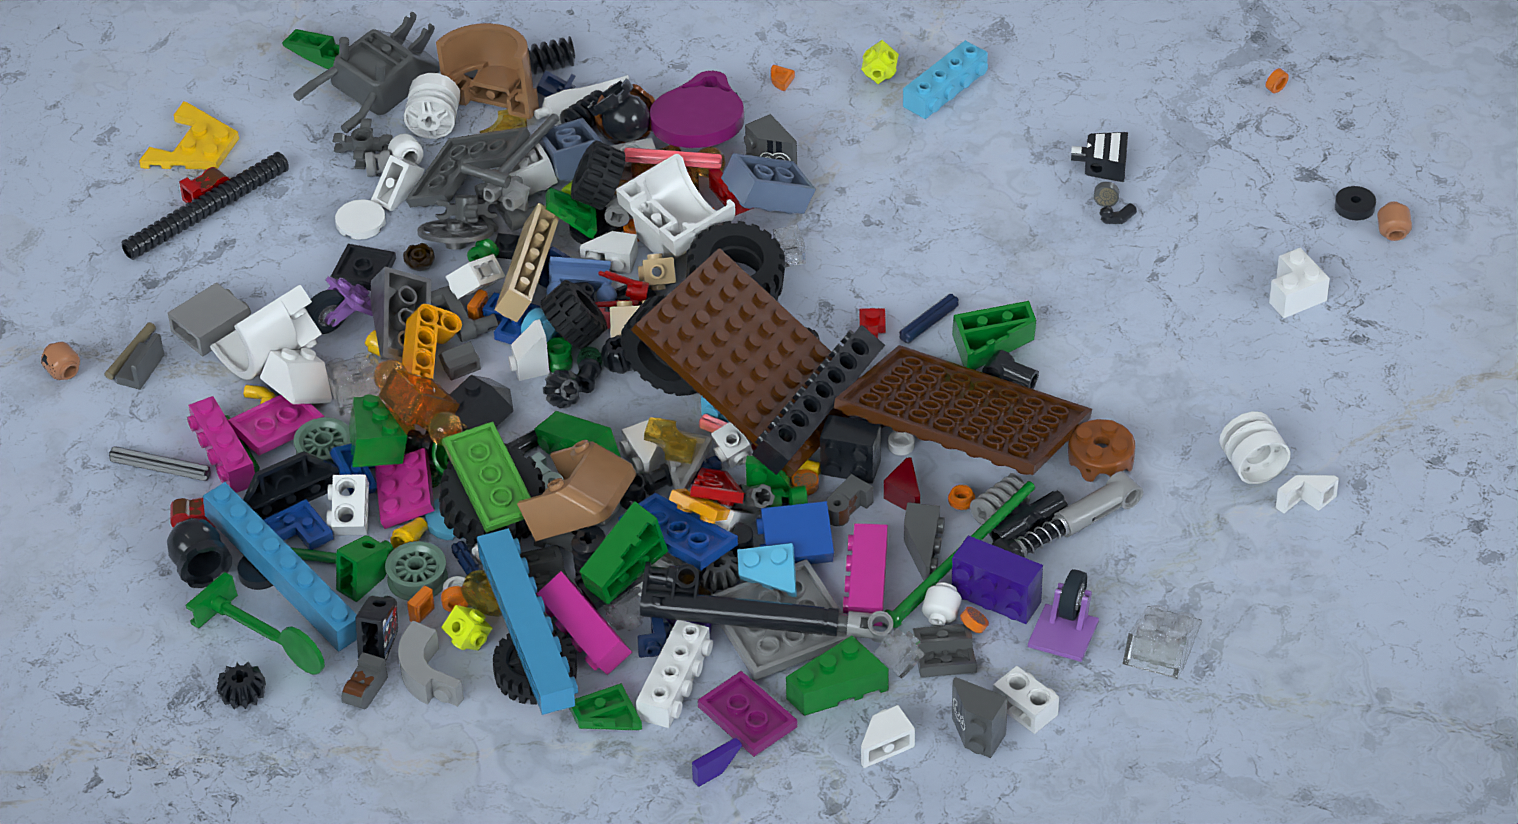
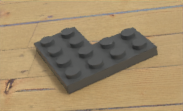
[406,127,531,208]

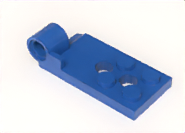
[618,493,738,571]

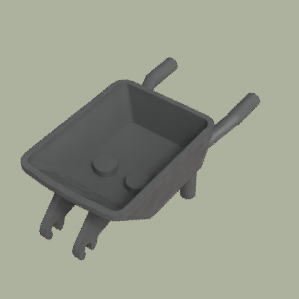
[293,11,440,133]

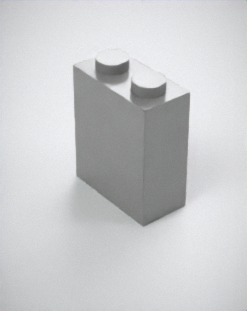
[168,282,251,357]

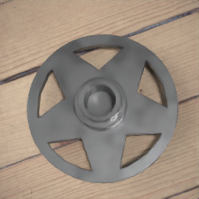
[417,218,494,250]

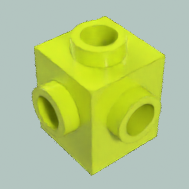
[861,40,899,84]
[441,605,493,651]

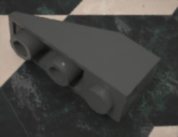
[904,503,945,581]

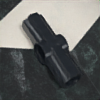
[989,490,1068,542]

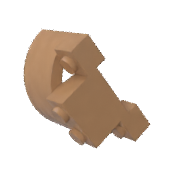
[436,23,539,119]

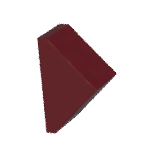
[884,457,920,510]

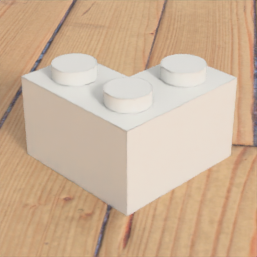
[497,142,558,196]
[1269,247,1330,318]

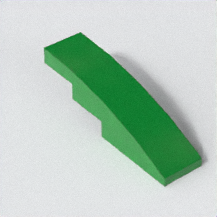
[282,29,339,69]

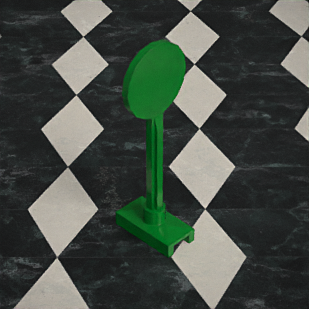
[185,572,325,675]

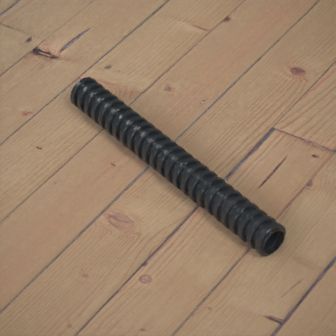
[121,152,289,260]

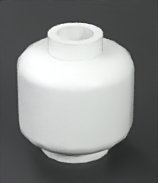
[388,134,423,165]
[922,582,962,626]

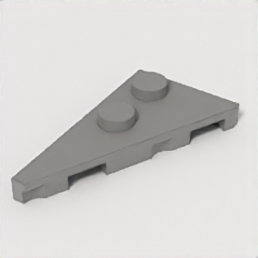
[662,426,712,490]

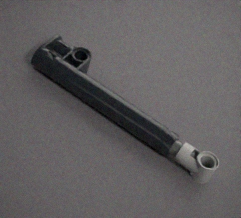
[640,561,893,643]

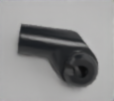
[1099,203,1137,224]

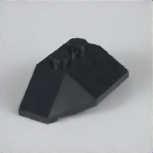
[424,375,513,435]
[243,451,339,520]

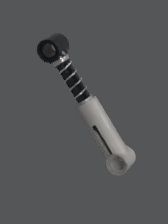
[991,471,1143,558]

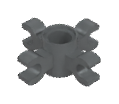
[332,118,393,169]
[436,195,497,223]

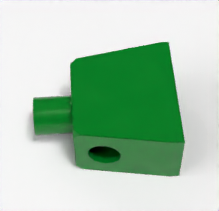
[336,535,394,602]

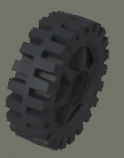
[493,628,577,705]

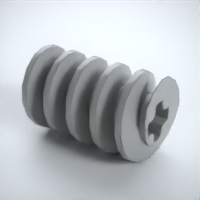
[970,473,1030,524]

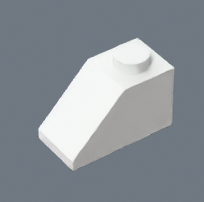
[371,155,425,211]
[508,319,549,381]
[861,705,915,768]

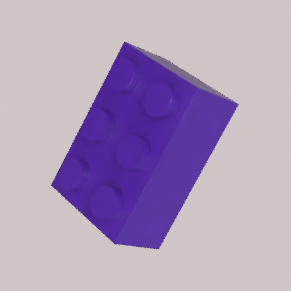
[952,535,1043,624]

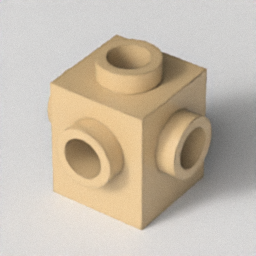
[638,253,676,291]

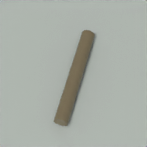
[104,322,156,380]

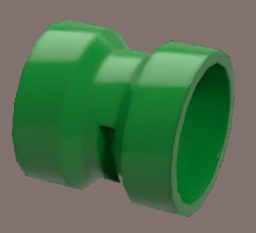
[547,337,573,373]

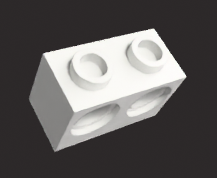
[445,254,506,299]
[327,475,369,535]
[993,666,1059,734]

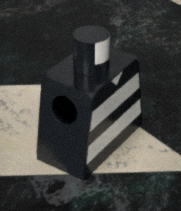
[1071,132,1128,182]

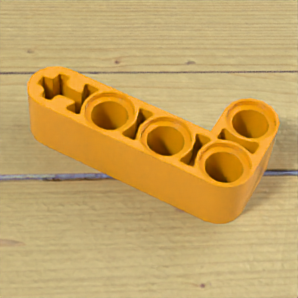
[400,304,462,403]

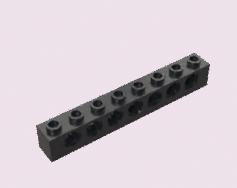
[752,325,885,475]

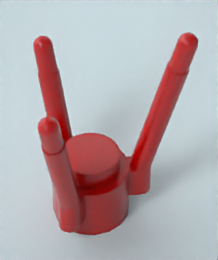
[595,270,649,308]

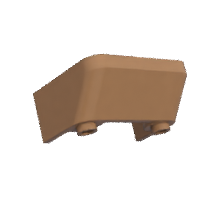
[517,440,636,541]

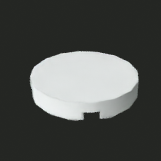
[335,199,386,240]

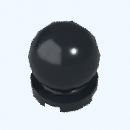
[588,78,650,142]
[167,518,232,588]

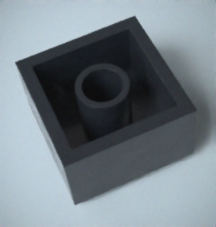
[820,414,881,484]

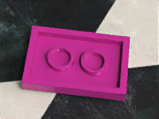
[228,395,325,456]
[375,448,435,529]

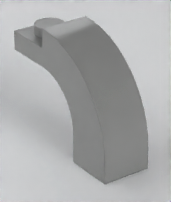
[398,621,464,707]

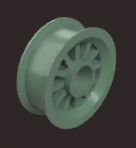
[293,417,352,465]
[385,541,448,601]

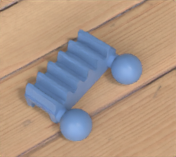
[546,256,617,302]

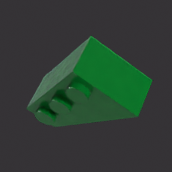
[952,301,1037,370]
[349,394,407,467]
[534,411,621,457]
[580,501,668,605]
[786,635,889,716]

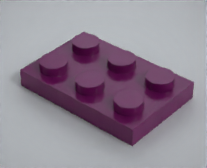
[698,671,798,757]

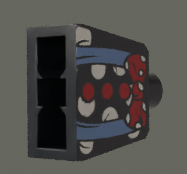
[355,596,398,661]

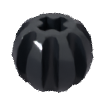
[601,335,633,374]
[543,369,582,409]

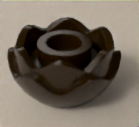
[403,243,435,271]

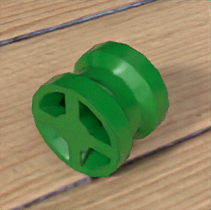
[467,238,499,262]

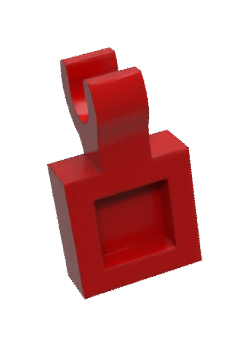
[859,308,886,338]

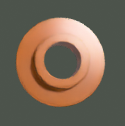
[948,485,975,510]

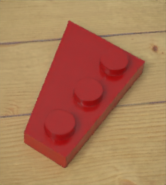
[690,468,745,506]

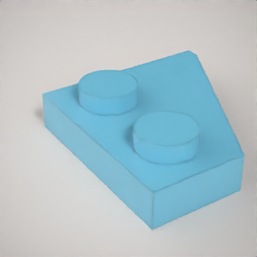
[737,543,797,597]

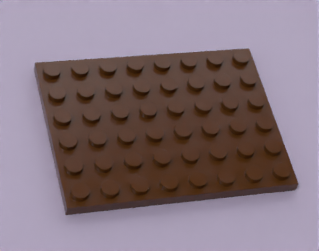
[631,248,860,478]
[834,345,1092,475]

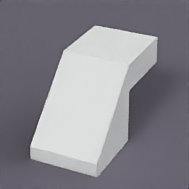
[1276,475,1339,513]

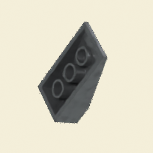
[371,267,431,364]

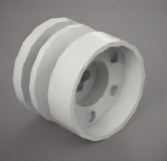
[404,73,460,139]
[1219,411,1291,484]

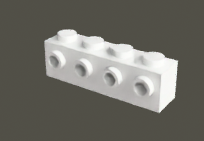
[636,620,713,728]

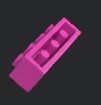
[187,396,255,493]
[843,523,888,626]
[537,571,632,675]

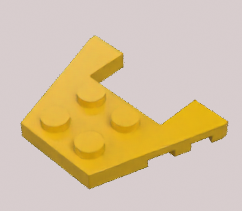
[139,101,239,170]

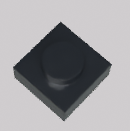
[495,233,520,260]

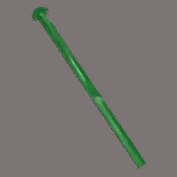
[884,481,1035,628]

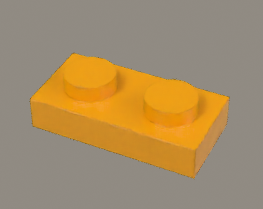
[669,488,730,524]

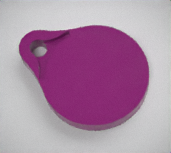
[650,70,745,148]

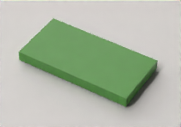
[442,421,531,533]

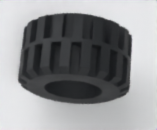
[571,140,625,210]
[541,280,608,350]

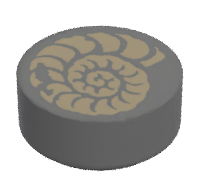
[1094,182,1119,207]

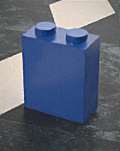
[756,501,834,565]

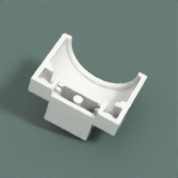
[616,154,735,260]
[210,285,322,380]

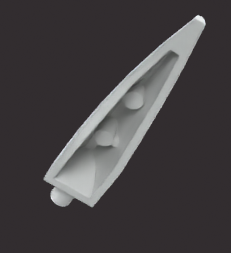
[534,75,629,126]

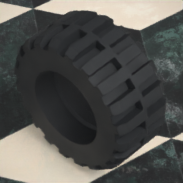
[686,221,786,301]
[621,295,697,396]
[439,443,545,547]

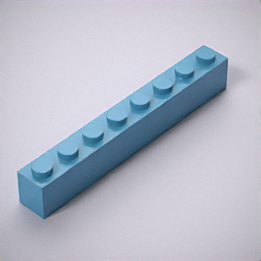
[203,482,357,652]
[477,529,578,715]

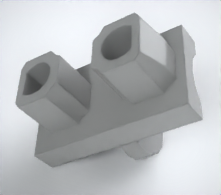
[483,175,530,211]

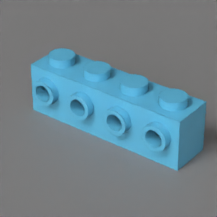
[903,40,988,119]

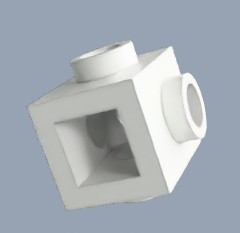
[711,422,753,468]

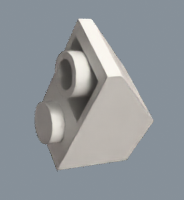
[580,231,638,274]
[620,419,663,474]

